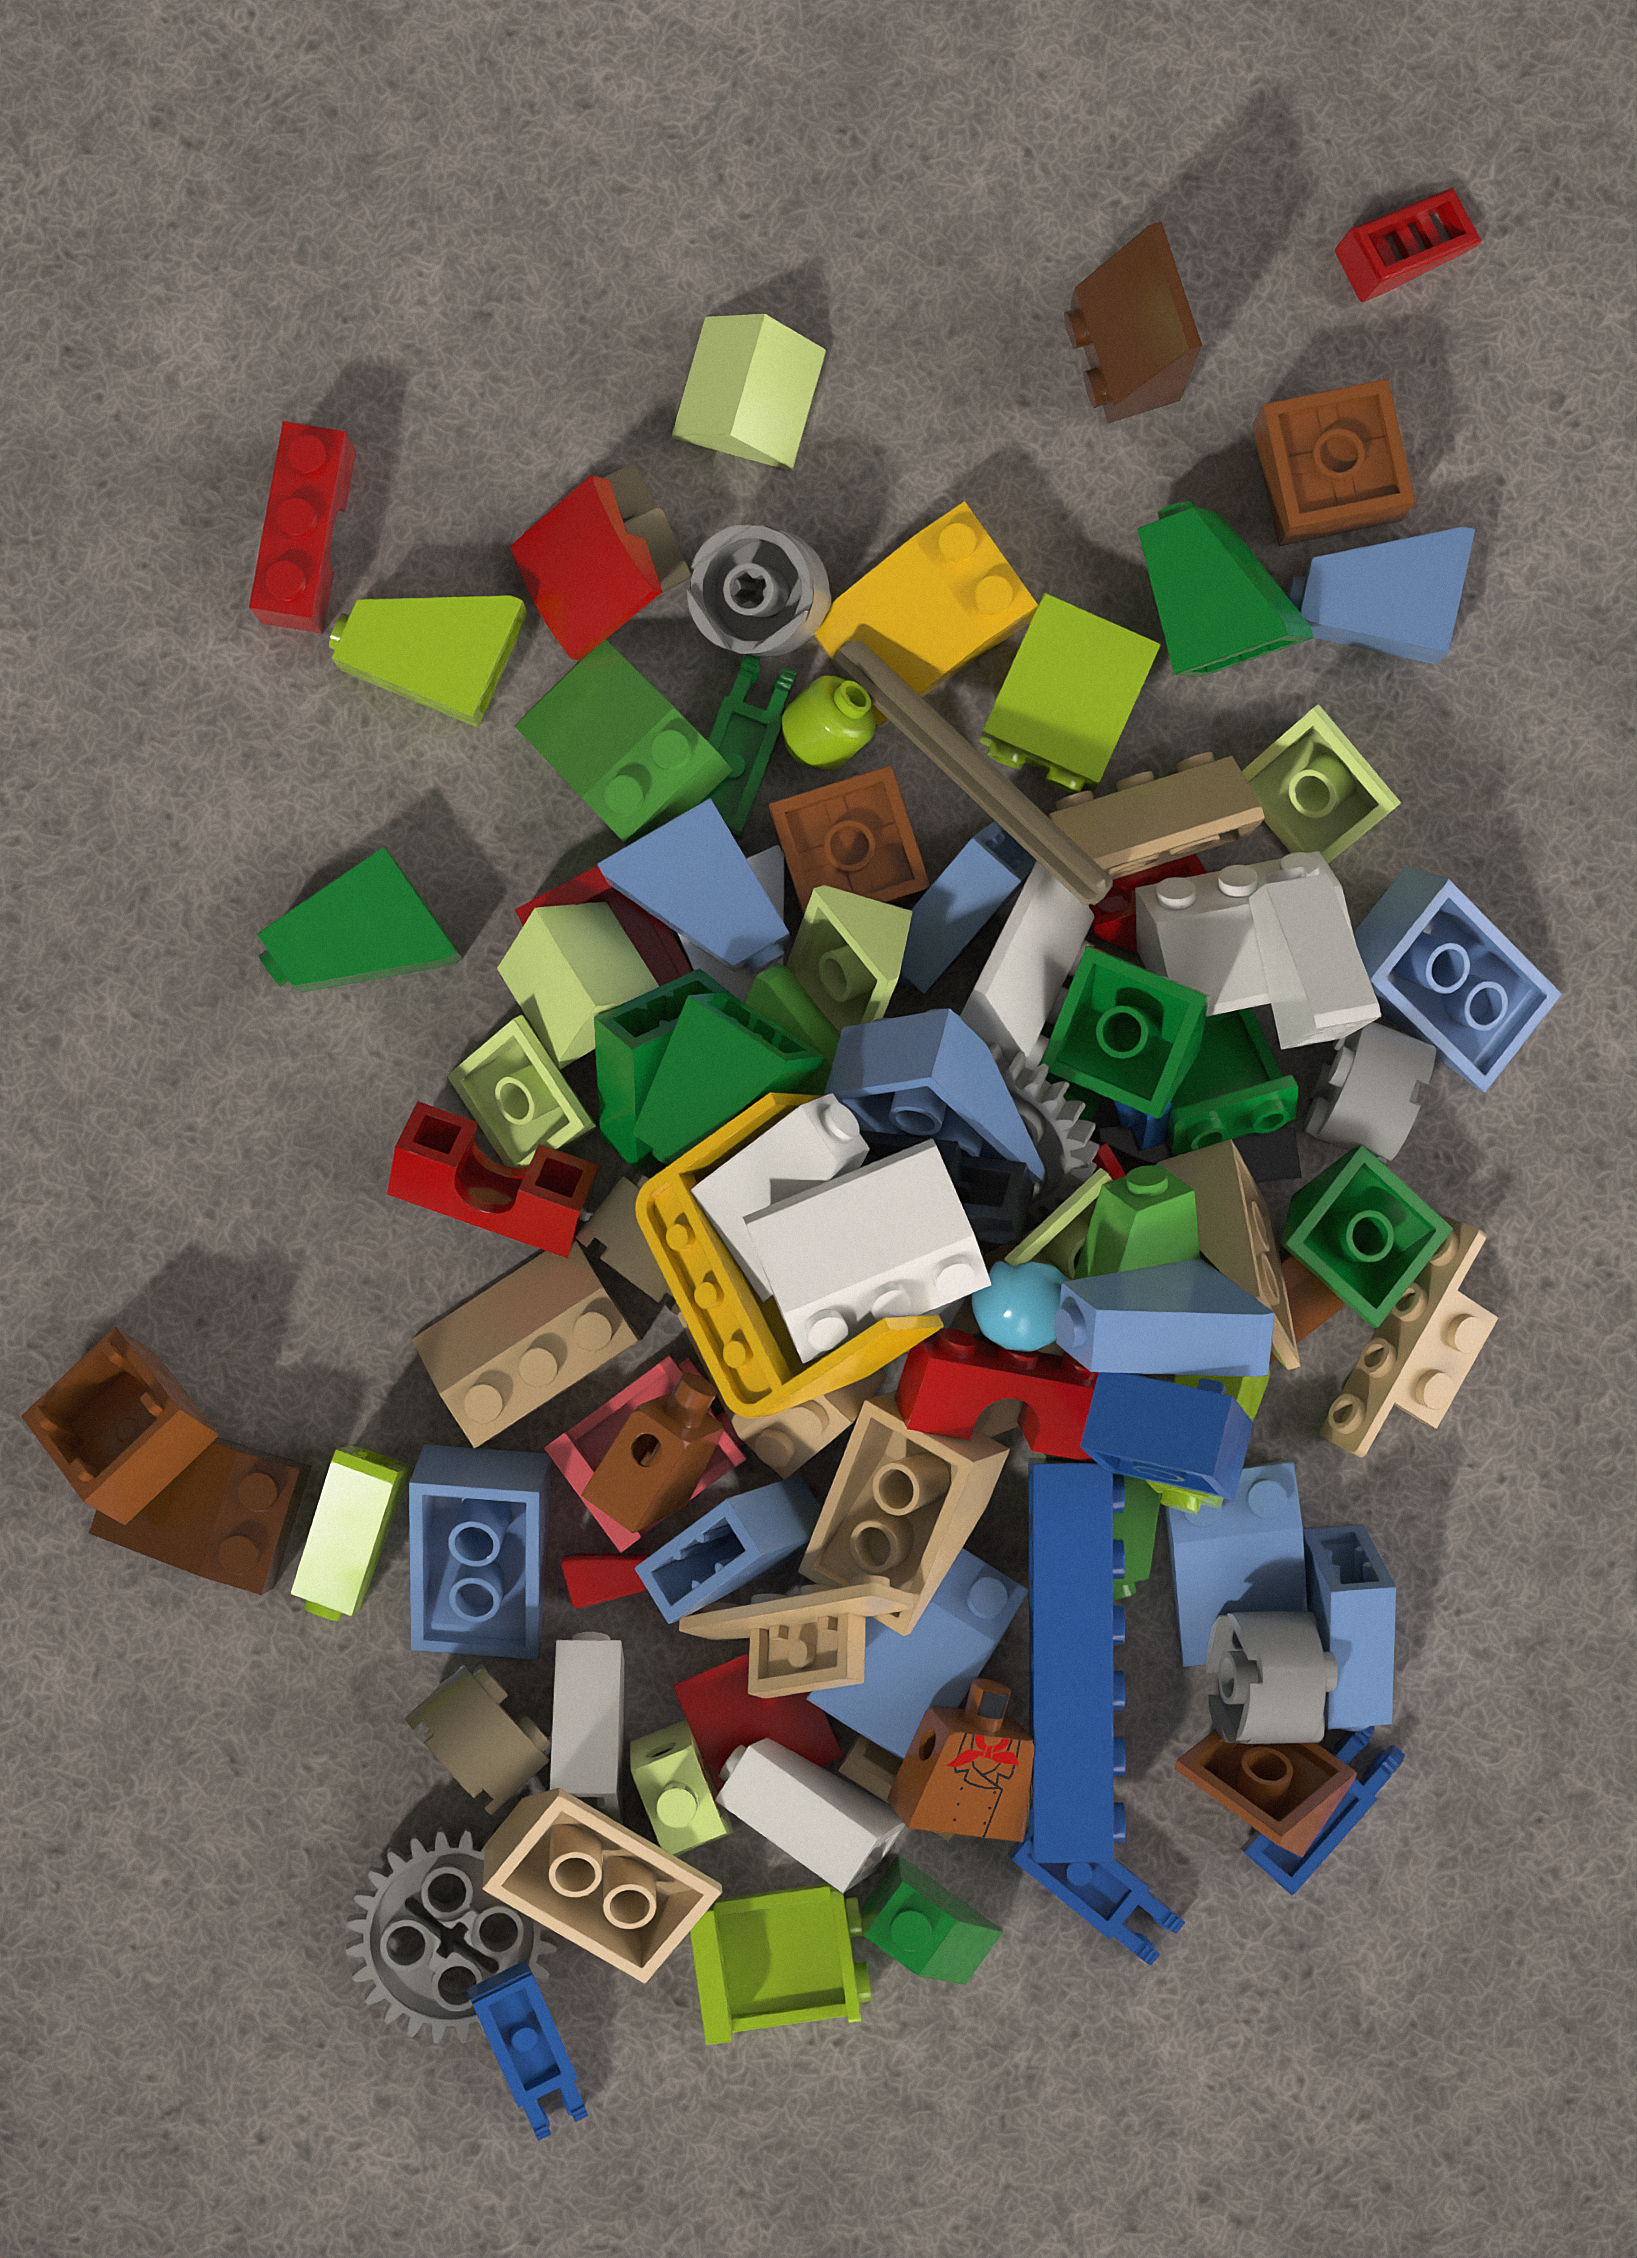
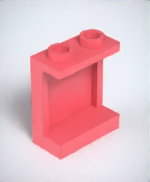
[544,1354,747,1552]

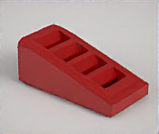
[1335,187,1482,302]
[561,1553,652,1609]

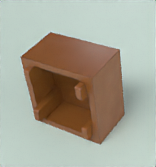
[1252,379,1415,546]
[768,765,931,920]
[21,1326,220,1525]

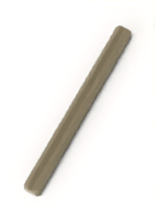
[833,640,1113,905]

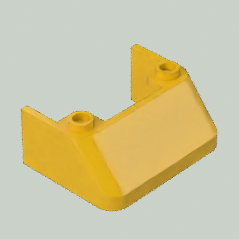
[635,1092,944,1418]

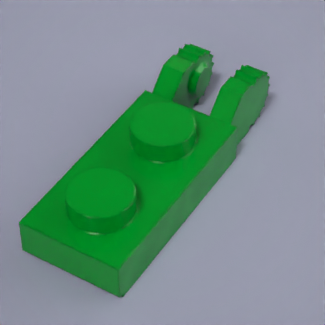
[697,654,797,839]

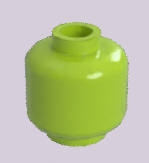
[782,676,876,770]

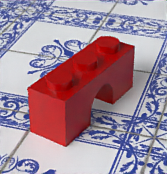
[249,421,356,634]
[387,1101,599,1258]
[894,1328,1099,1462]

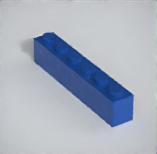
[1028,1458,1126,1863]

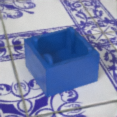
[1080,1372,1253,1500]

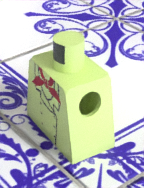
[630,1719,735,1857]

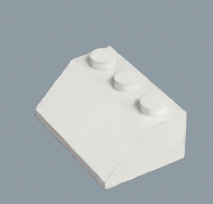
[1135,851,1356,1016]
[960,861,1095,1071]
[743,1139,991,1363]

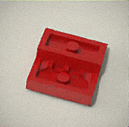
[510,475,662,661]
[673,1653,844,1793]

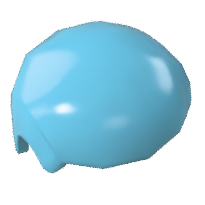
[971,1261,1070,1353]

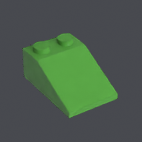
[515,639,733,846]

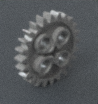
[989,1042,1099,1223]
[346,1826,557,2044]

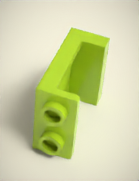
[979,593,1161,794]
[690,1882,872,2045]

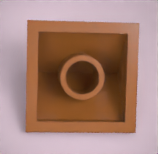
[1174,1729,1357,1857]

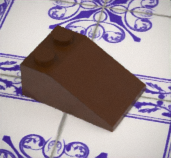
[1064,221,1202,424]
[89,1437,312,1595]

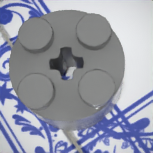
[687,524,832,657]
[1303,1022,1436,1164]
[1206,1611,1338,1744]

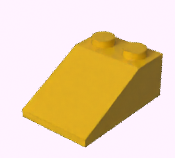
[814,501,1038,727]

